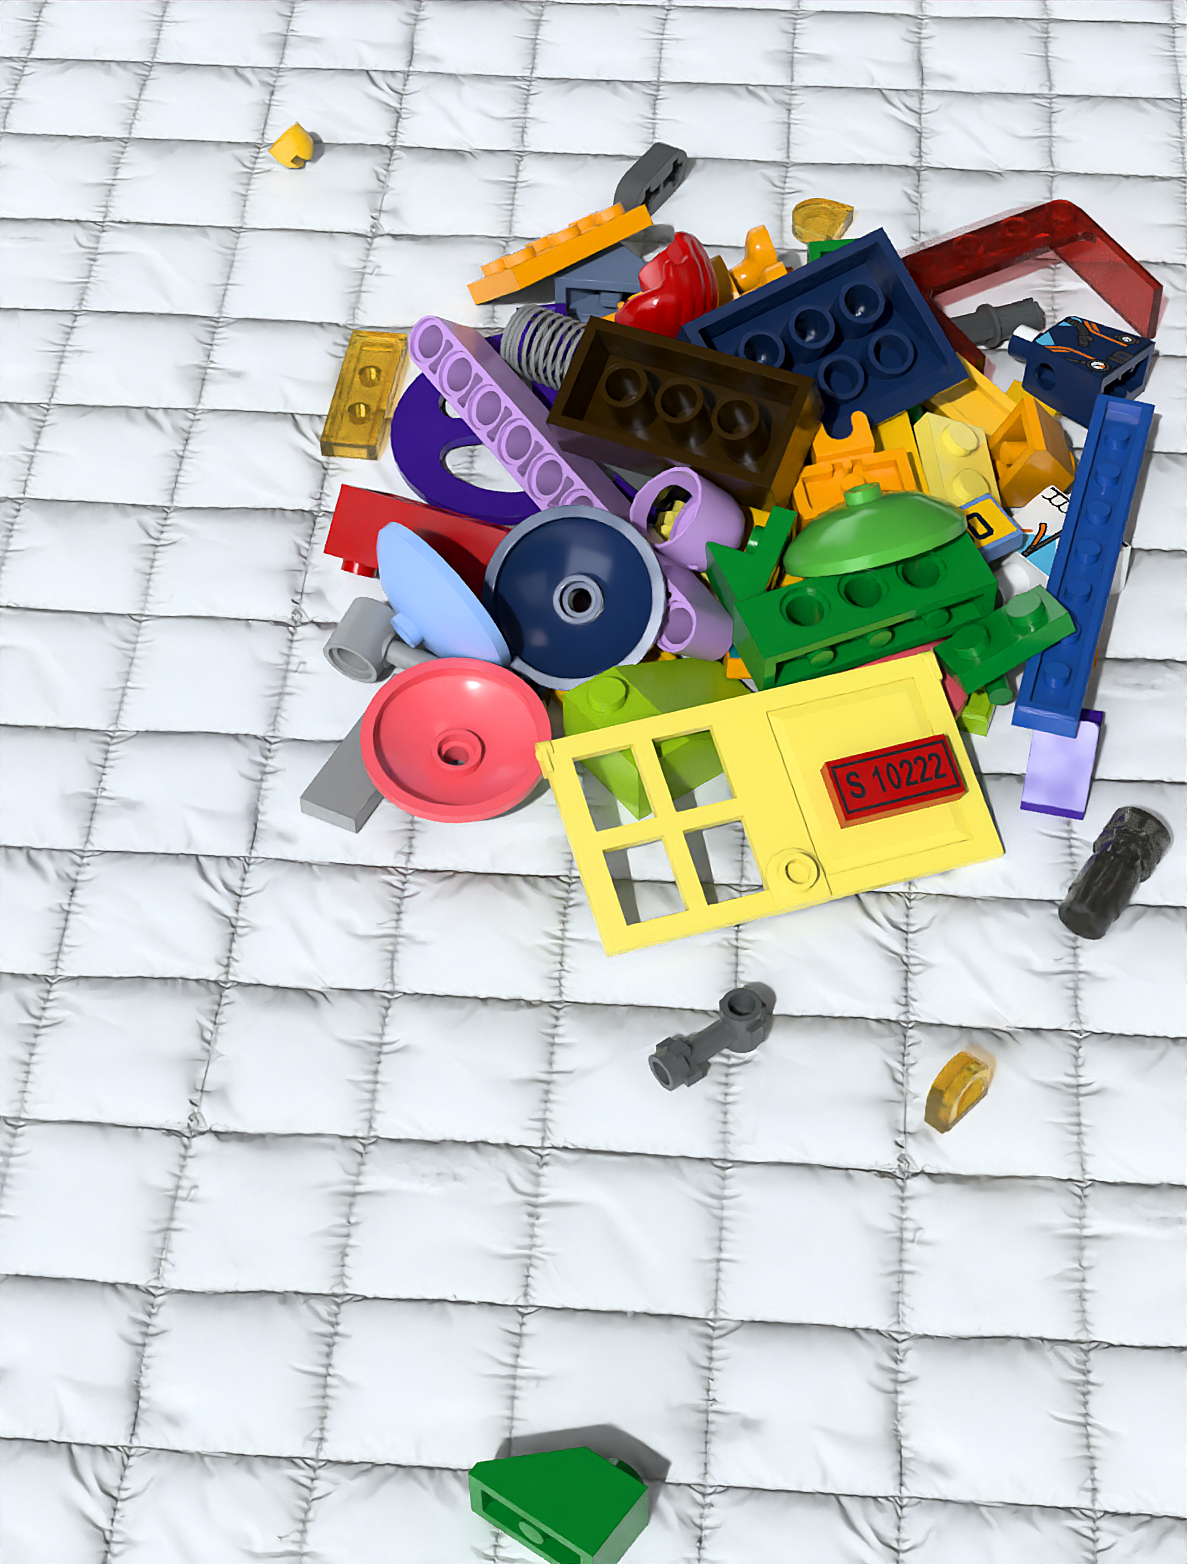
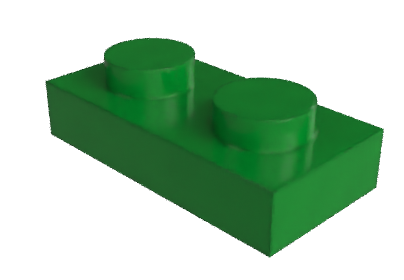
[933,584,1076,695]

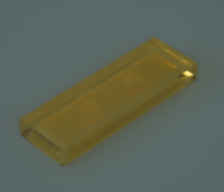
[320,329,408,460]

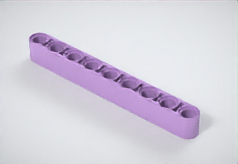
[408,315,733,661]

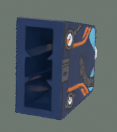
[1008,316,1156,428]

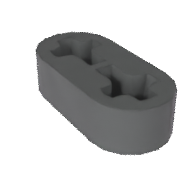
[613,142,687,217]

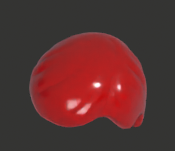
[614,231,719,339]

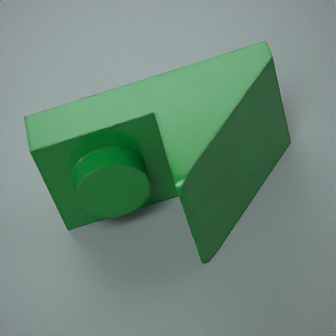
[705,505,797,620]

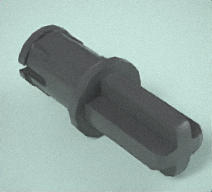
[938,297,1043,350]

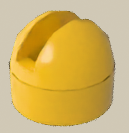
[268,122,314,168]

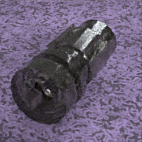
[1058,806,1171,940]

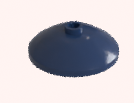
[482,505,667,691]

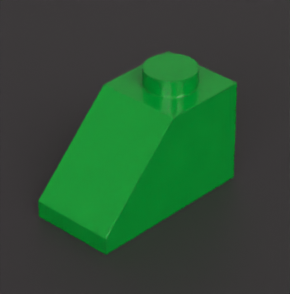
[468,1446,648,1564]

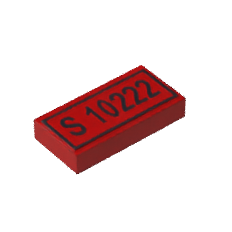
[820,733,966,829]

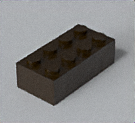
[546,315,825,513]

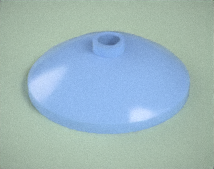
[376,522,511,668]

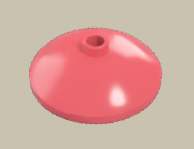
[360,657,552,823]

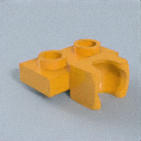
[790,411,918,532]

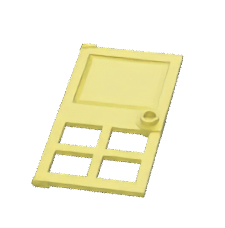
[535,650,1004,958]

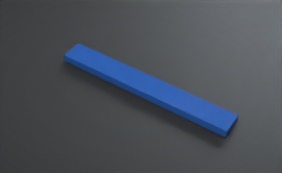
[1011,394,1155,739]

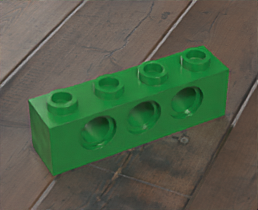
[732,530,998,692]

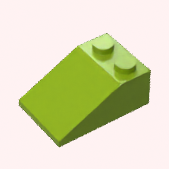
[562,657,752,821]

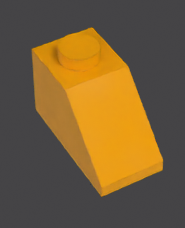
[987,397,1075,507]

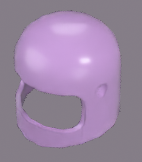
[630,467,745,572]

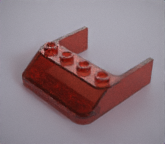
[897,199,1163,375]

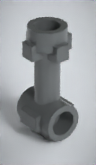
[648,988,766,1091]

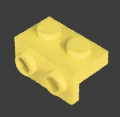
[913,412,1003,509]

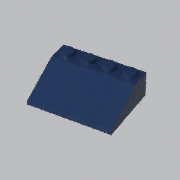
[675,227,969,464]

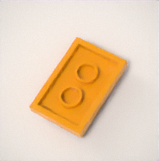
[467,202,653,305]

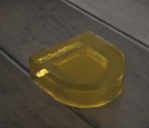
[791,198,854,245]
[924,1051,990,1134]

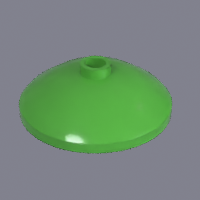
[782,482,968,577]

